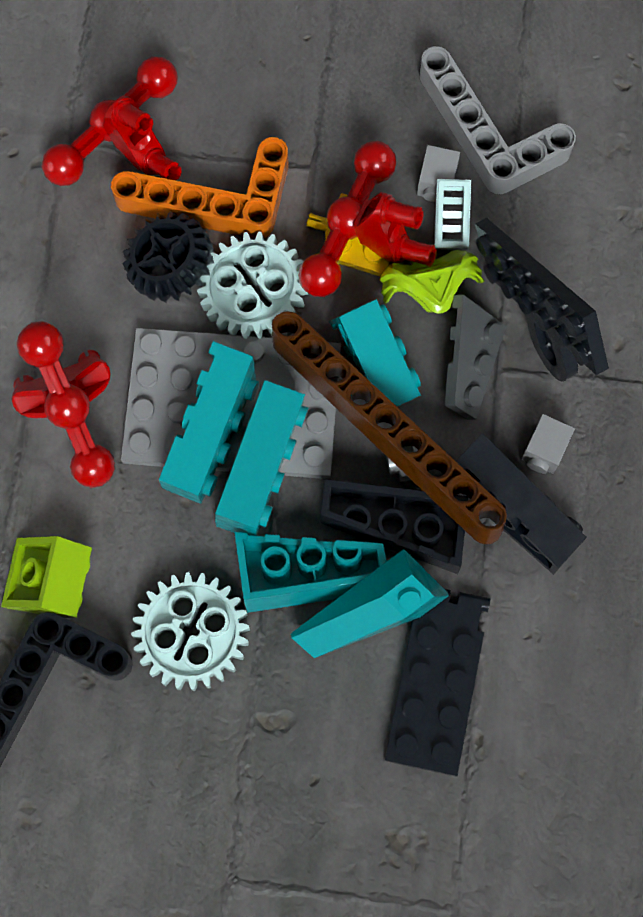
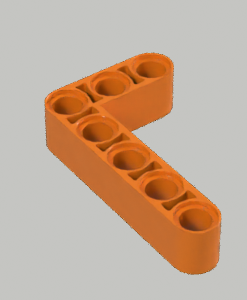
[111,137,288,239]

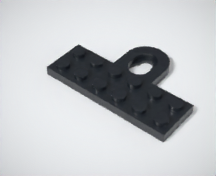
[475,217,609,382]

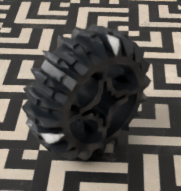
[122,211,214,303]

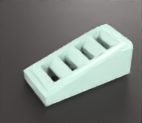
[434,179,471,250]

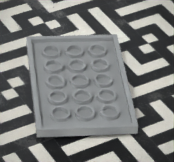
[121,328,341,479]

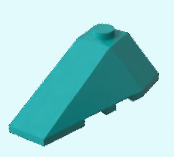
[291,549,449,658]

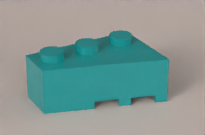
[329,299,421,406]

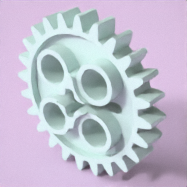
[197,231,308,339]
[131,572,250,691]

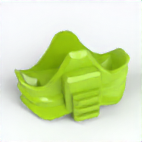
[379,249,485,314]

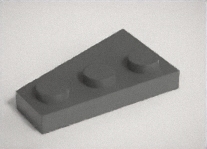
[445,295,506,420]

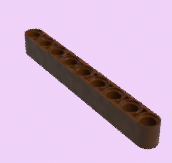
[272,311,507,544]

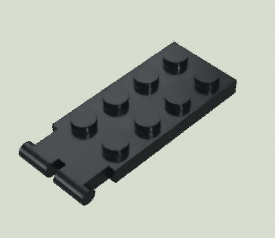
[385,588,491,777]

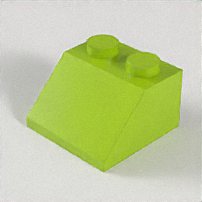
[1,536,92,618]

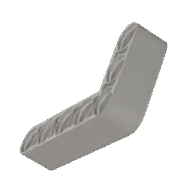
[420,46,576,194]

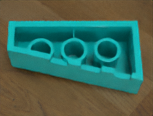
[159,341,259,504]
[215,380,309,536]
[234,532,386,613]

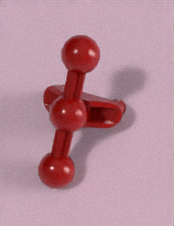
[41,56,182,186]
[298,141,437,297]
[11,321,115,488]

